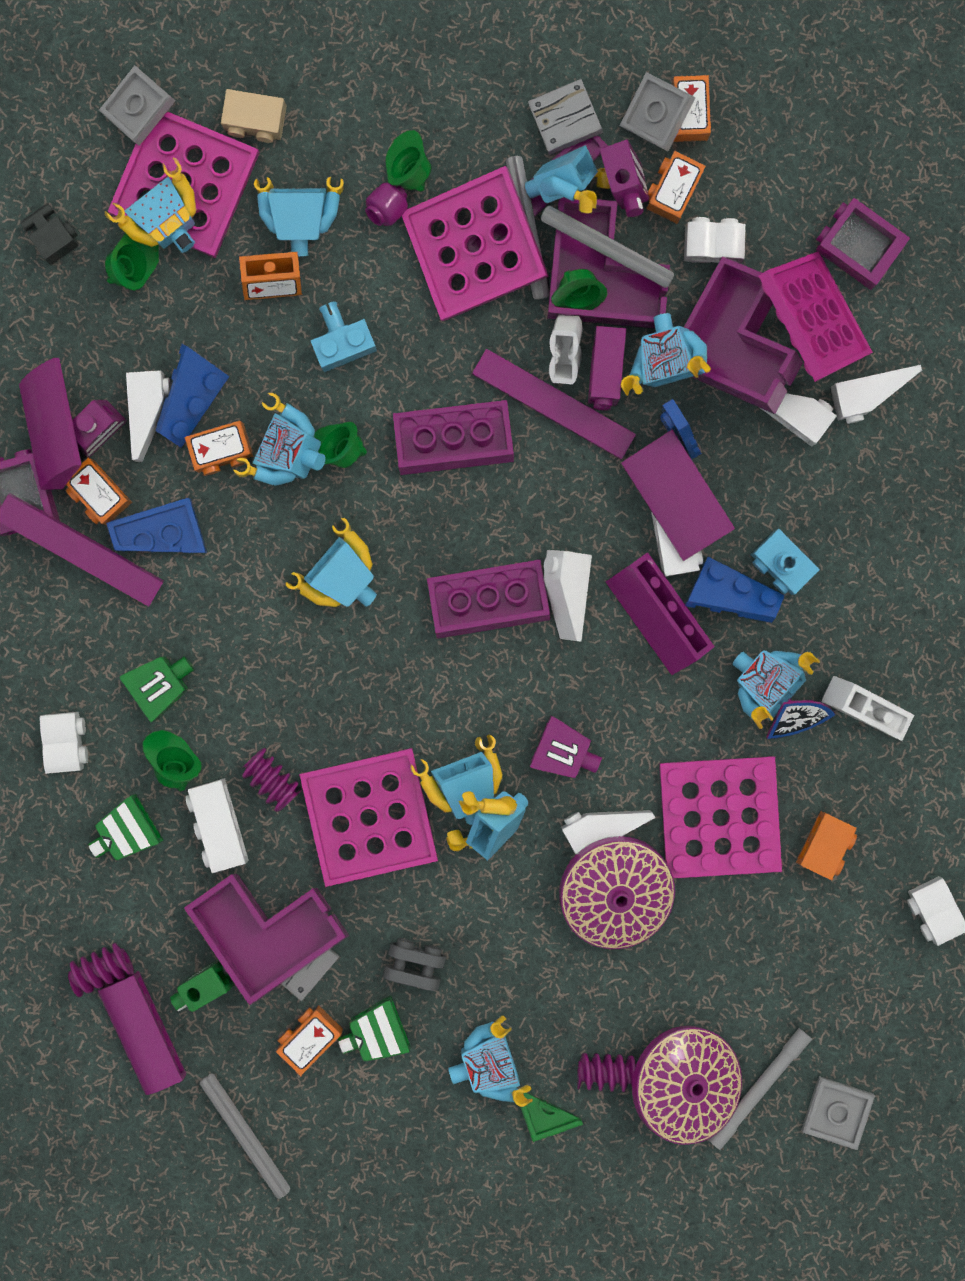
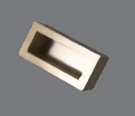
[221,89,287,143]

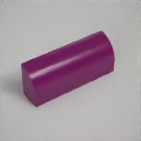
[606,552,715,675]
[97,971,187,1095]

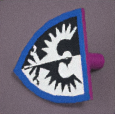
[766,698,836,739]

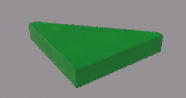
[520,1093,583,1142]

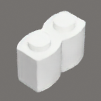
[684,217,745,264]
[549,315,583,384]
[40,712,88,774]
[907,876,965,946]

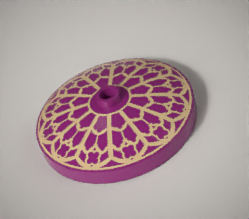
[559,836,675,949]
[632,1026,742,1145]

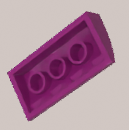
[19,358,81,490]
[393,400,514,475]
[621,430,735,561]
[427,560,550,639]

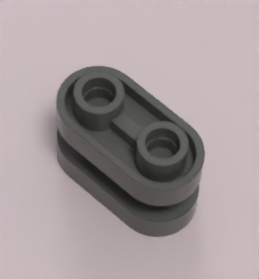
[382,938,446,991]

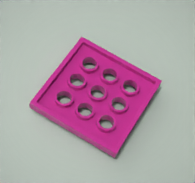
[108,112,260,258]
[402,166,549,321]
[758,251,873,382]
[299,748,438,887]
[659,756,782,878]

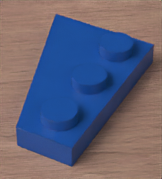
[155,344,229,448]
[660,399,702,459]
[106,498,207,553]
[685,557,785,623]

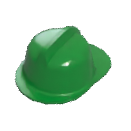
[386,130,432,192]
[105,233,159,290]
[551,269,607,310]
[314,422,367,468]
[143,730,201,792]

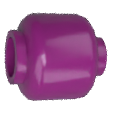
[365,183,408,226]

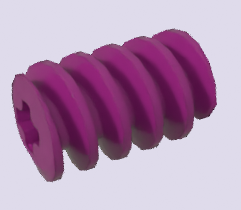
[241,747,302,812]
[68,942,134,998]
[577,1053,636,1092]

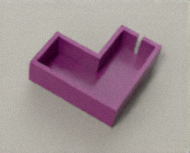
[547,197,670,328]
[684,256,803,414]
[184,874,350,1005]

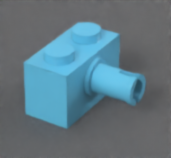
[311,301,377,372]
[750,529,820,595]

